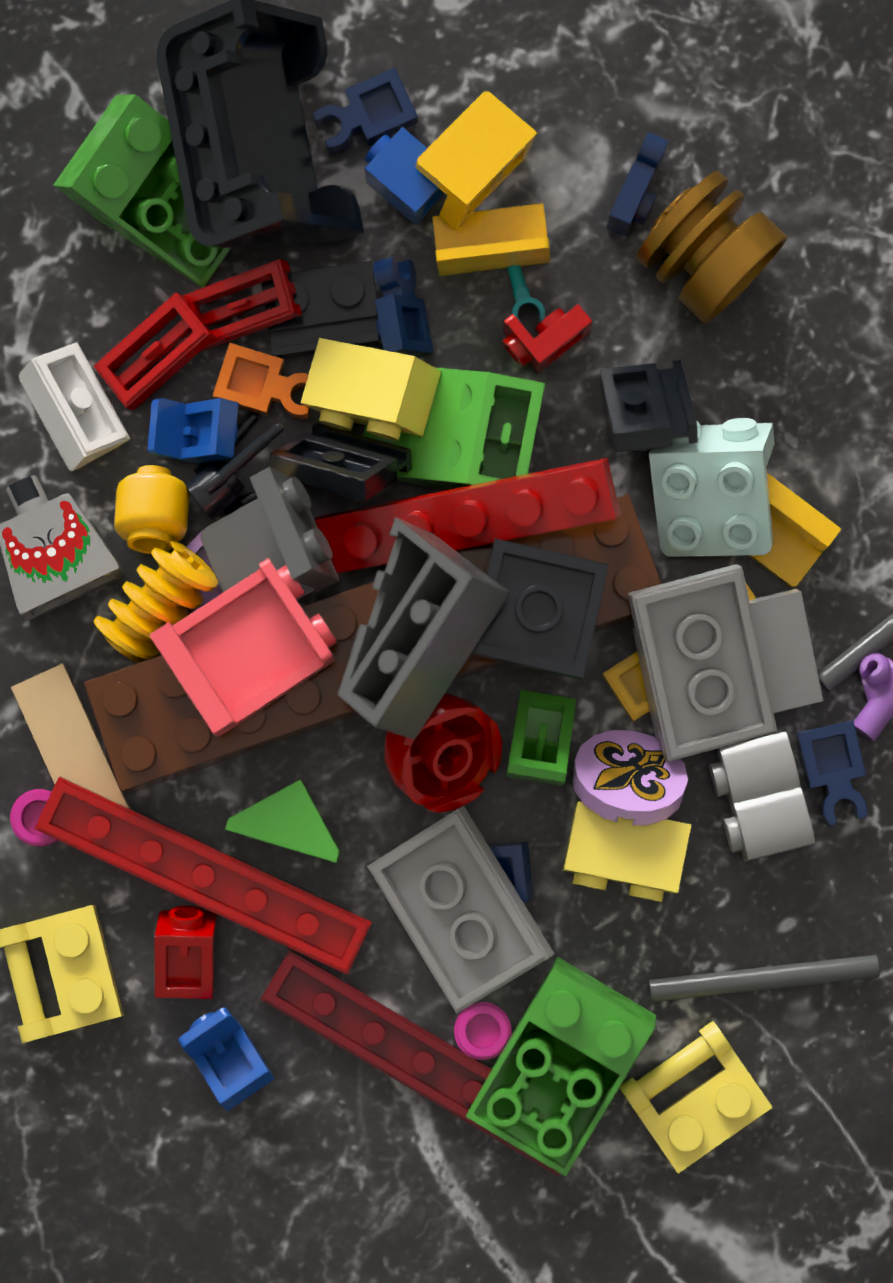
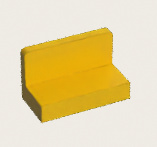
[415,91,537,230]
[432,203,550,276]
[748,473,841,588]

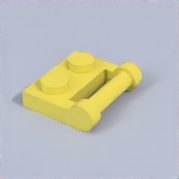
[0,905,124,1043]
[619,1021,773,1173]

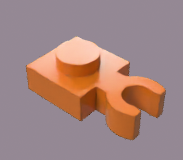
[212,343,310,419]

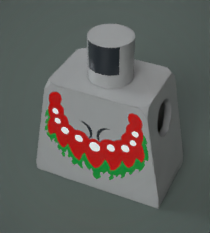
[0,475,125,621]

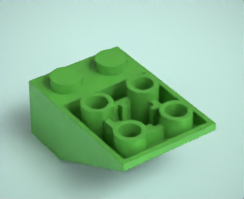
[53,94,231,288]
[363,367,545,490]
[465,956,656,1176]

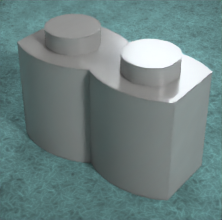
[709,732,815,862]

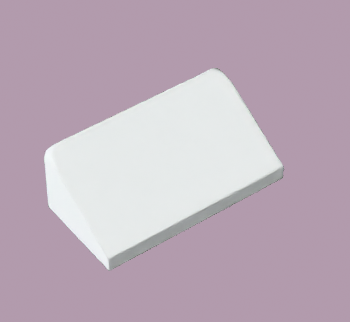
[19,342,131,471]

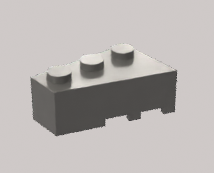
[338,517,510,740]

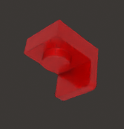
[502,304,592,374]
[154,905,217,999]

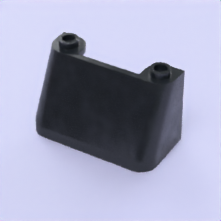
[157,0,364,248]

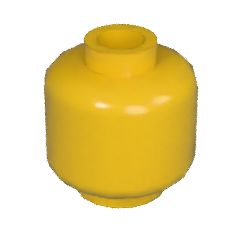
[114,465,190,554]

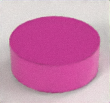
[10,789,59,847]
[454,1002,512,1060]

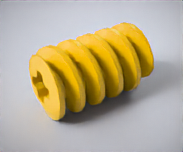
[93,540,218,663]

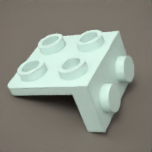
[649,418,775,557]

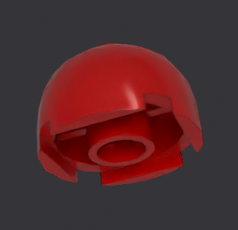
[384,693,503,813]

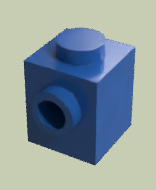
[365,127,445,226]

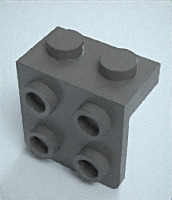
[201,467,340,603]

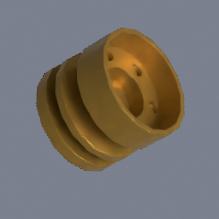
[636,170,788,324]

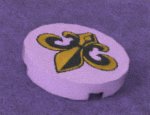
[572,730,688,825]

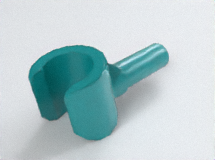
[507,265,545,323]

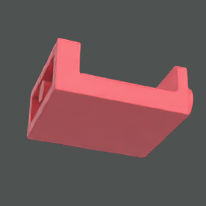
[149,558,337,738]

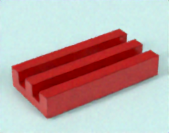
[183,259,302,351]
[93,292,216,411]

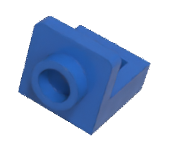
[147,398,239,464]
[178,1007,275,1112]

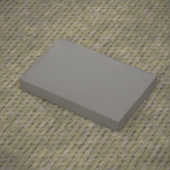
[627,564,778,762]
[632,589,823,741]
[367,806,555,1014]

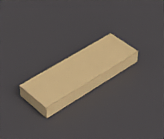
[11,663,131,809]

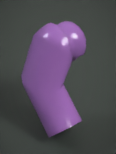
[854,653,893,742]

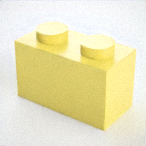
[301,338,441,441]
[562,801,691,902]

